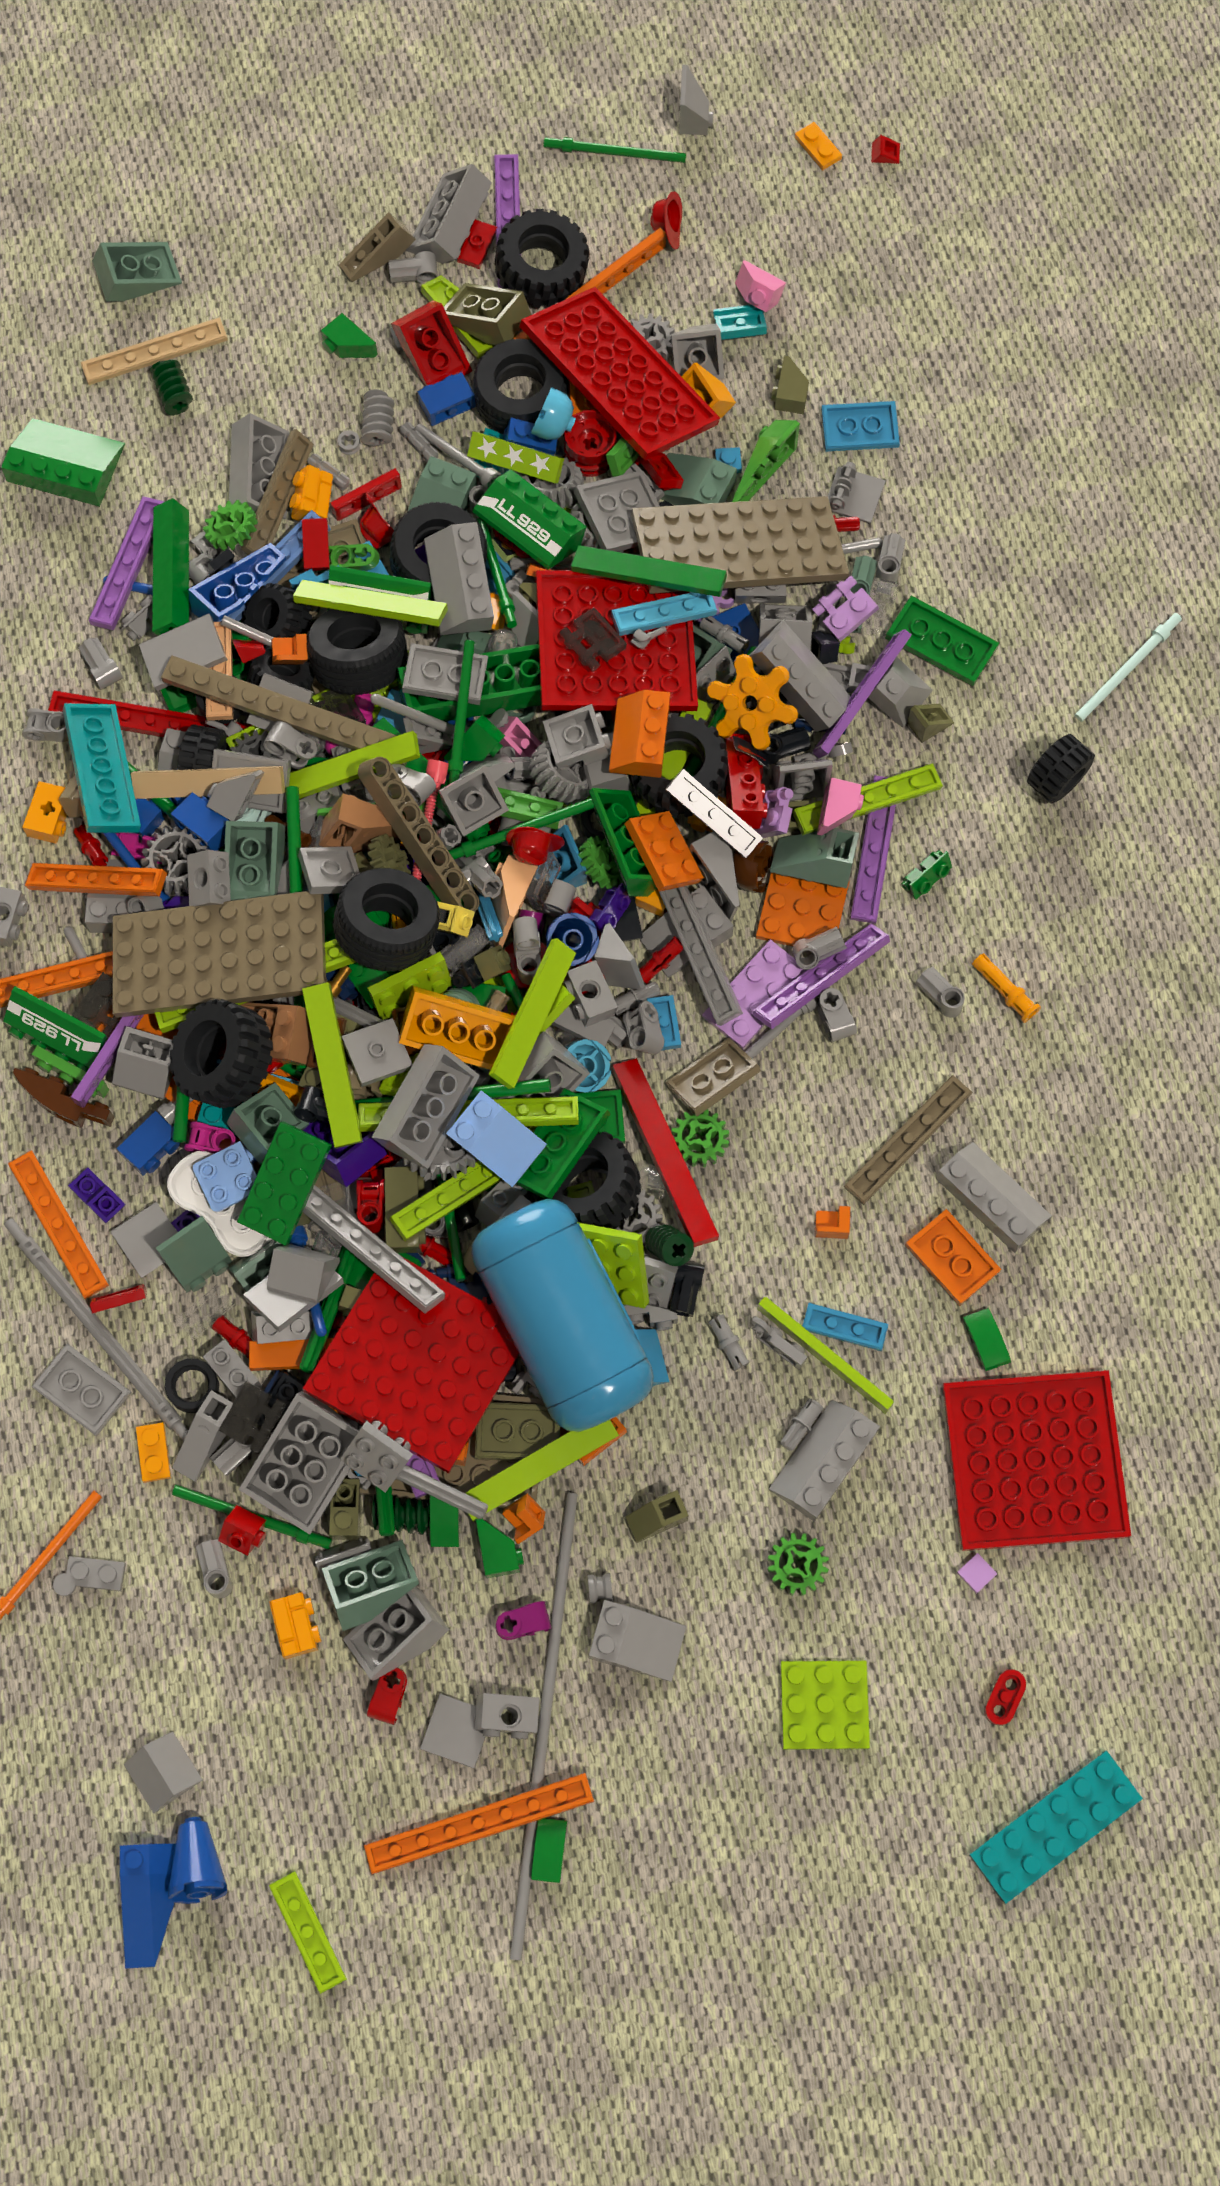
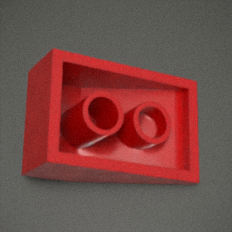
[391,301,472,386]

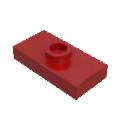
[457,219,497,269]

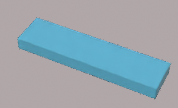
[611,592,717,637]

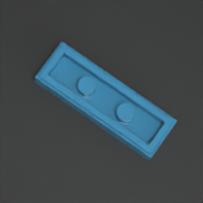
[803,1303,889,1351]

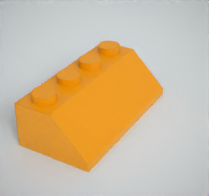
[399,986,516,1070]

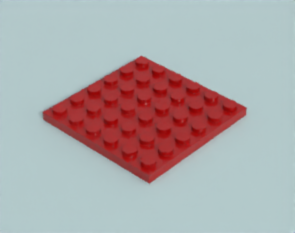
[536,570,698,711]
[303,1256,519,1474]
[942,1370,1131,1551]

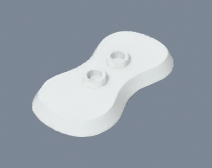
[167,1151,271,1257]

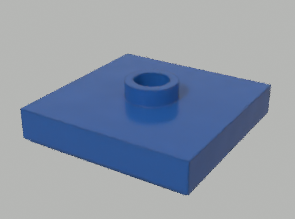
[699,603,759,662]

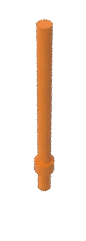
[0,1491,102,1620]

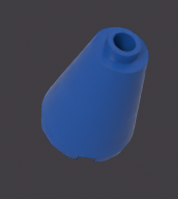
[546,912,599,966]
[168,1817,228,1904]

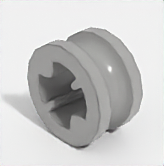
[337,430,360,455]

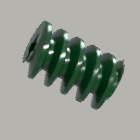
[150,360,193,416]
[645,1224,694,1266]
[371,1494,430,1535]

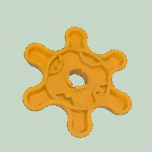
[707,654,798,750]

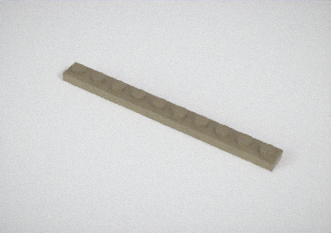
[161,655,407,766]

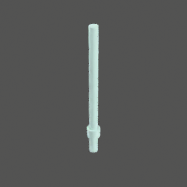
[1074,613,1182,722]

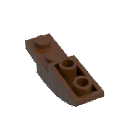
[13,1068,115,1129]

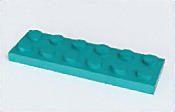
[63,703,141,833]
[969,1750,1143,1904]

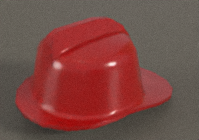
[650,191,683,250]
[360,492,394,549]
[506,827,565,866]

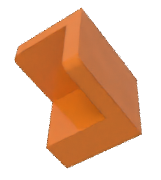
[271,634,308,664]
[815,1206,850,1239]
[502,1493,546,1544]

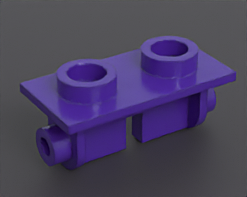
[589,883,631,934]

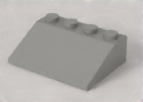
[238,1391,359,1535]

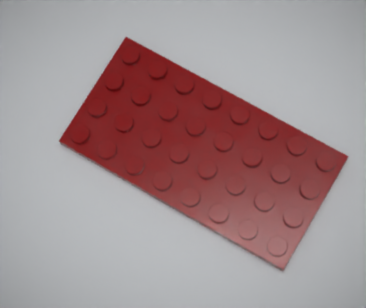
[519,287,720,460]

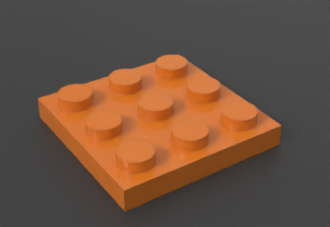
[756,872,850,947]

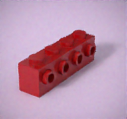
[723,734,768,829]

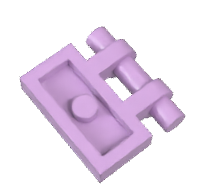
[812,576,879,642]
[754,787,793,838]

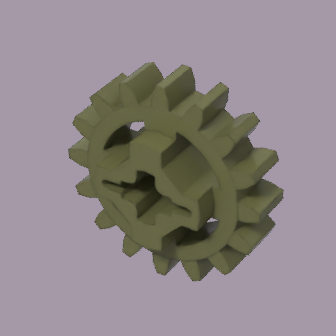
[368,834,411,874]

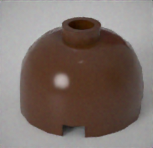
[733,840,773,893]

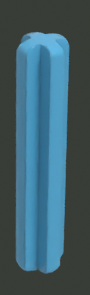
[474,889,503,942]

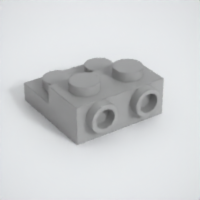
[543,704,612,769]

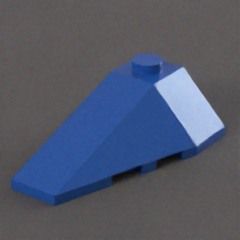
[188,543,286,622]
[120,1844,176,1969]

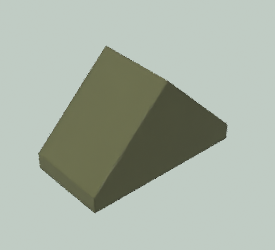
[907,703,954,743]

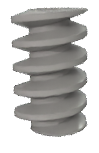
[361,389,395,446]

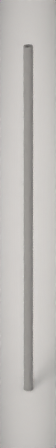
[510,1493,578,1961]

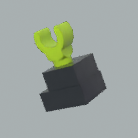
[810,631,856,664]

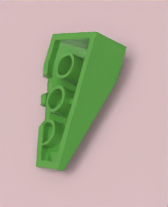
[732,420,800,502]

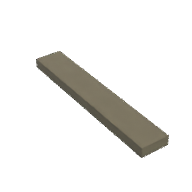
[241,429,314,555]
[844,1075,973,1205]

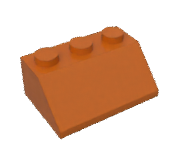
[609,690,670,778]

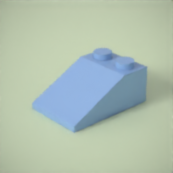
[446,1091,547,1187]

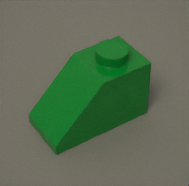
[321,313,378,358]
[443,714,506,761]
[476,1519,524,1579]

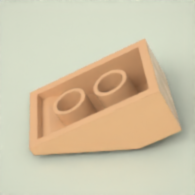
[491,854,538,948]

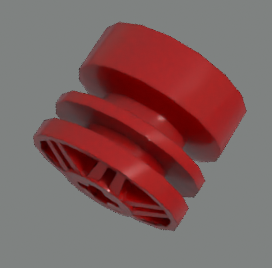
[564,410,616,477]

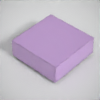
[957,1553,997,1594]

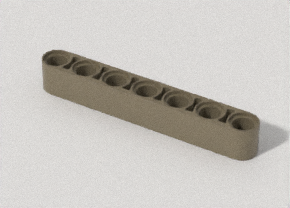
[358,757,479,913]

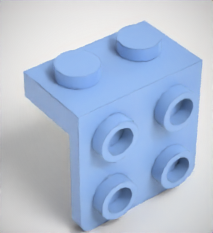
[193,1141,258,1212]

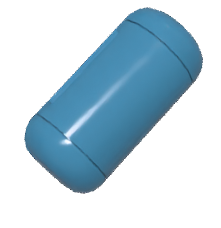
[471,1199,654,1432]

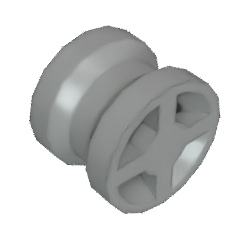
[588,1573,613,1603]

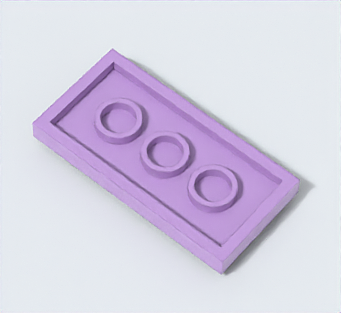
[702,939,807,1050]

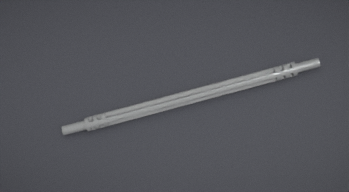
[4,1218,189,1442]

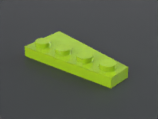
[421,275,518,359]

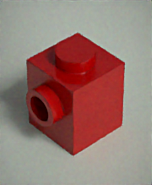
[218,1505,266,1556]

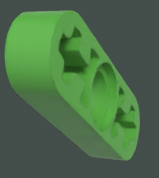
[317,544,380,573]

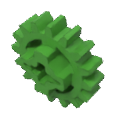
[203,500,258,551]
[578,836,623,889]
[671,1109,729,1167]
[767,1533,829,1596]

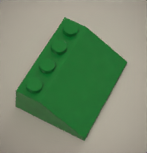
[1,418,125,507]

